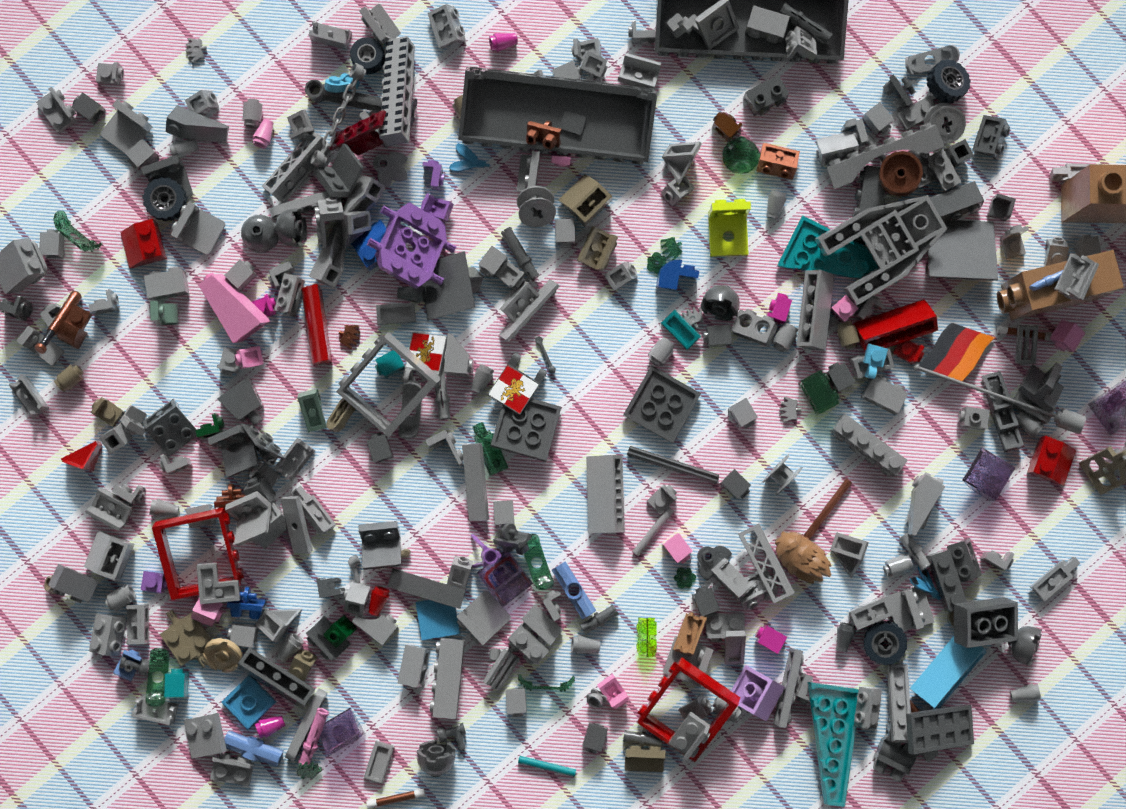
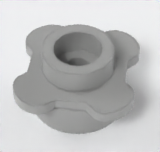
[586,688,607,708]

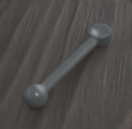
[535,336,556,373]

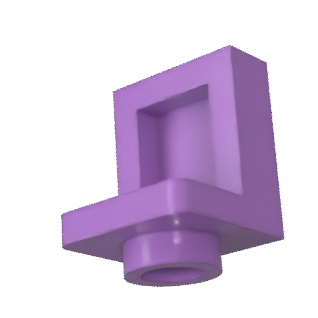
[422,160,445,191]
[421,193,454,222]

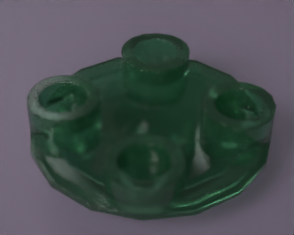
[722,136,760,174]

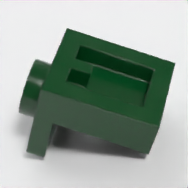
[195,413,225,439]
[323,615,358,648]

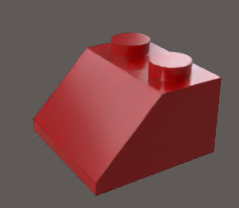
[120,219,167,269]
[1027,436,1076,486]

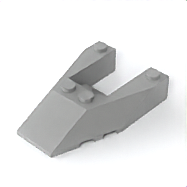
[814,195,947,305]

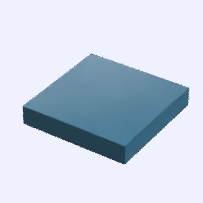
[416,600,460,640]
[221,675,277,730]

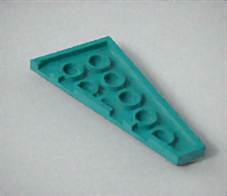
[776,215,897,284]
[807,682,859,807]

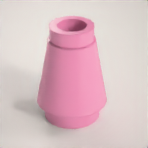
[252,119,274,149]

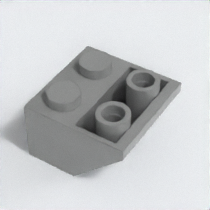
[84,530,135,581]

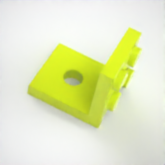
[708,199,751,257]

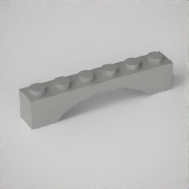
[826,122,944,189]
[309,175,386,288]

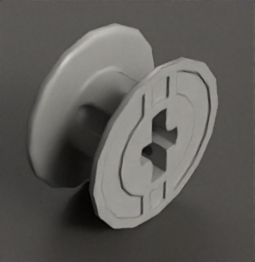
[924,103,966,144]
[517,186,556,227]
[762,454,803,495]

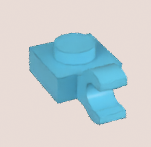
[863,344,888,379]

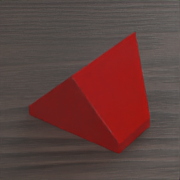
[61,441,102,471]

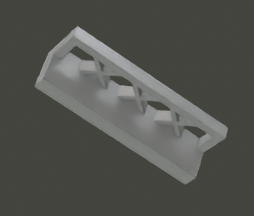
[262,131,331,204]
[738,524,795,604]

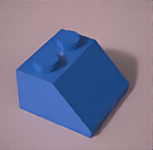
[351,219,386,271]

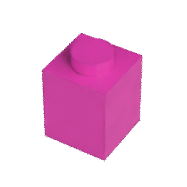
[755,625,787,654]

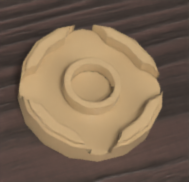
[203,638,242,673]

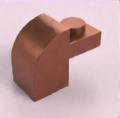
[57,304,92,349]

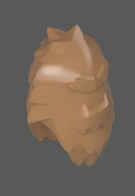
[775,531,832,584]

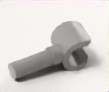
[348,555,361,583]
[489,648,516,660]

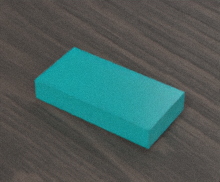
[661,310,702,350]

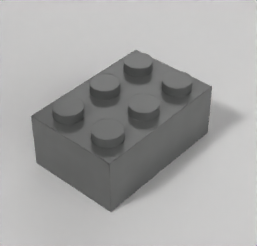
[954,597,1018,648]

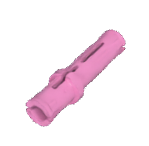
[298,708,329,766]

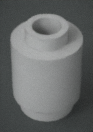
[242,99,263,128]
[772,322,798,352]
[648,337,675,367]
[883,555,914,579]
[105,584,136,611]
[712,696,742,723]

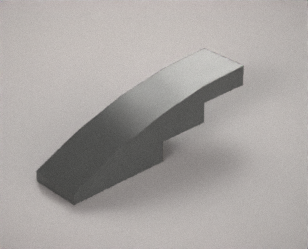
[982,371,1024,453]
[387,568,466,609]

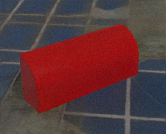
[301,284,333,366]
[853,299,938,353]

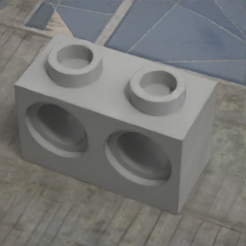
[731,309,778,347]

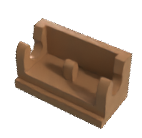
[672,612,707,657]

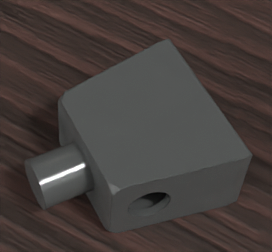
[217,377,264,426]

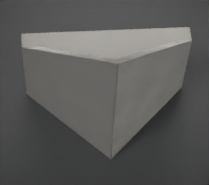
[662,142,702,185]
[341,211,371,251]
[830,532,869,578]
[255,609,302,643]

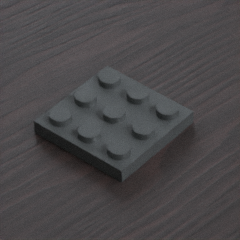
[623,365,701,444]
[491,398,562,462]

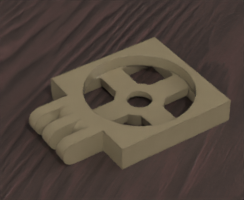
[1078,446,1126,495]

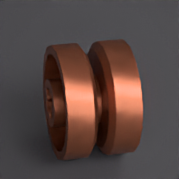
[879,151,923,197]

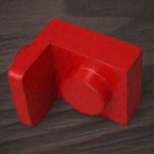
[892,340,925,365]

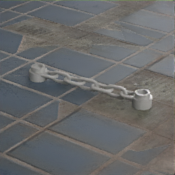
[311,63,366,167]

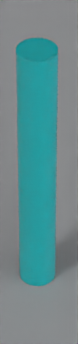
[518,756,576,777]

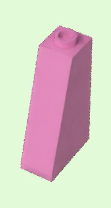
[199,273,270,343]

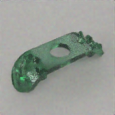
[53,210,103,252]
[524,534,554,590]
[145,648,170,707]
[518,674,575,692]

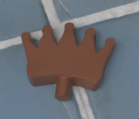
[338,325,360,350]

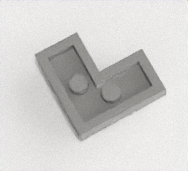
[196,562,241,604]

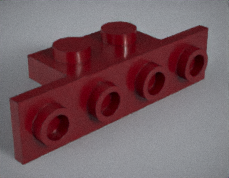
[329,110,386,156]

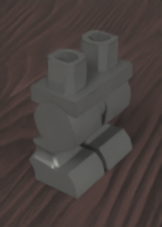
[873,721,919,782]

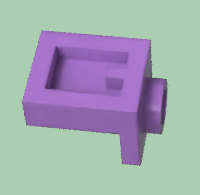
[141,571,168,594]

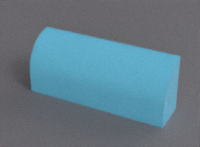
[910,636,987,709]

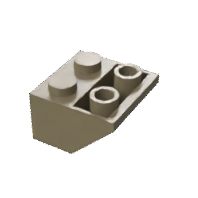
[558,174,612,227]

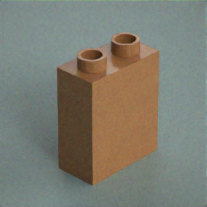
[1061,164,1126,223]
[997,250,1124,321]

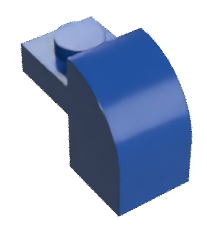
[656,259,699,290]

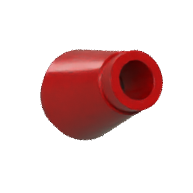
[368,585,390,616]

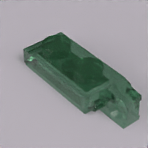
[472,422,508,476]

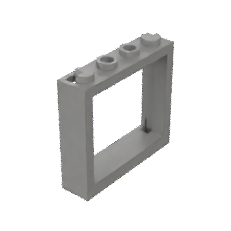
[336,332,441,438]

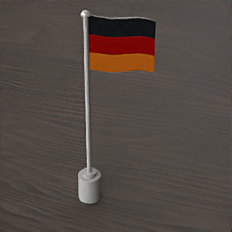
[914,323,1086,434]

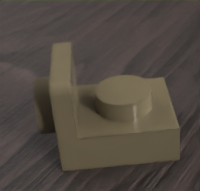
[90,397,125,427]

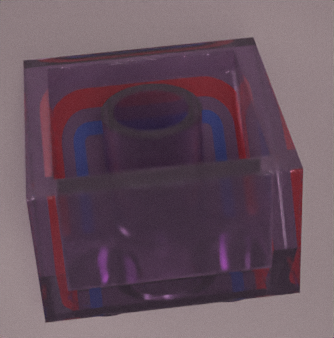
[477,552,534,607]

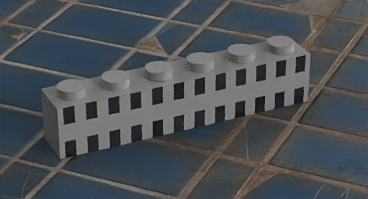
[378,36,415,146]

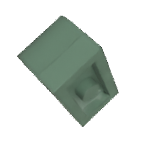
[150,301,178,326]
[297,388,327,433]

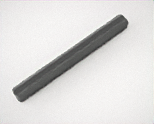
[627,446,719,484]

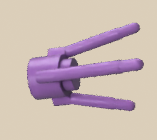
[471,534,502,568]

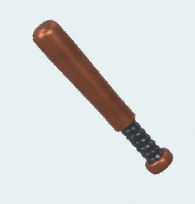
[35,291,82,354]

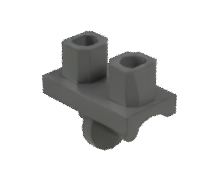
[883,74,917,110]
[493,523,531,555]

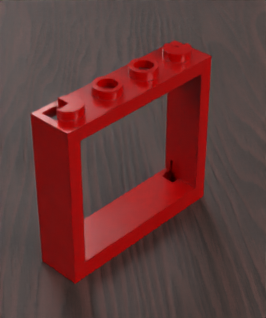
[152,507,244,600]
[636,657,741,762]

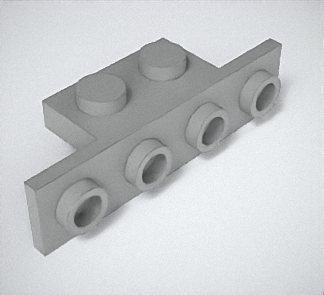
[499,279,560,342]

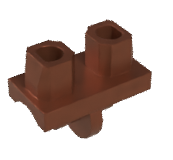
[526,120,561,150]
[214,484,246,515]

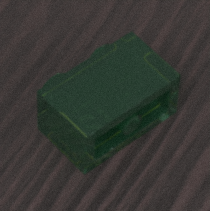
[798,370,840,415]

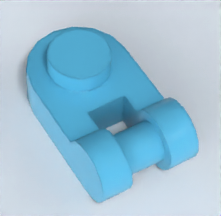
[324,73,360,93]

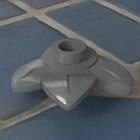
[697,545,732,581]

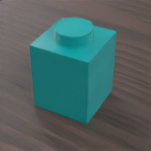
[375,350,405,378]
[164,669,189,697]

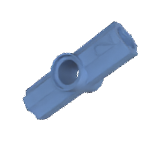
[551,561,596,620]
[224,730,284,767]

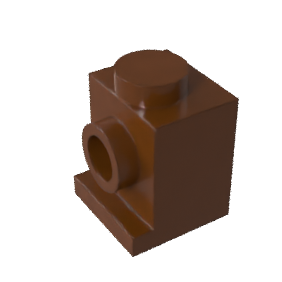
[712,112,743,142]

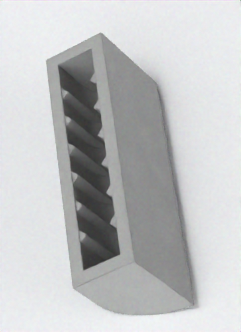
[586,455,625,533]

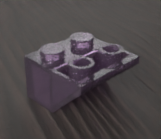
[1088,380,1126,435]
[962,447,1015,501]

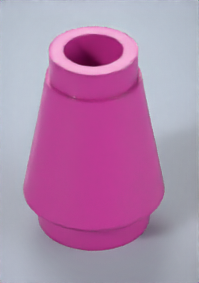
[489,33,518,52]
[255,715,286,739]

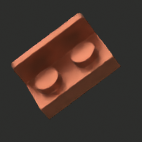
[756,143,800,180]

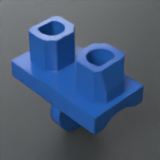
[227,587,266,620]

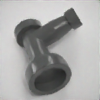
[119,657,150,676]
[436,723,466,750]

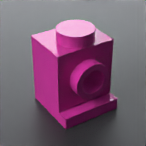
[766,293,792,324]

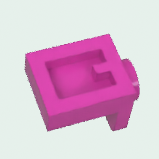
[252,294,277,317]

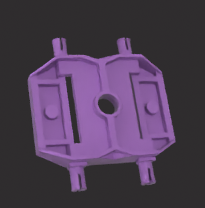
[367,202,456,289]

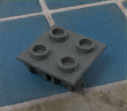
[241,423,285,466]

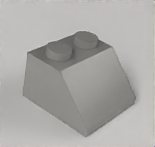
[444,333,474,378]

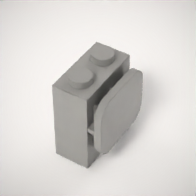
[0,238,47,294]

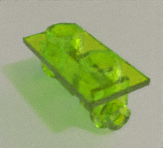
[636,617,657,657]

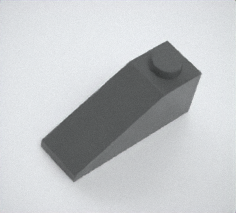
[165,105,229,143]

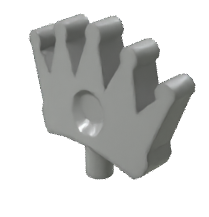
[185,38,207,63]
[682,307,703,329]
[779,396,801,422]

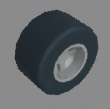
[350,37,385,75]

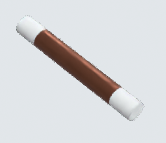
[996,325,1053,342]
[366,788,426,809]

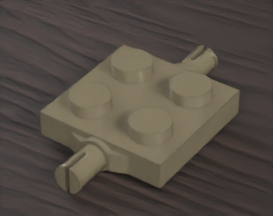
[160,609,212,668]

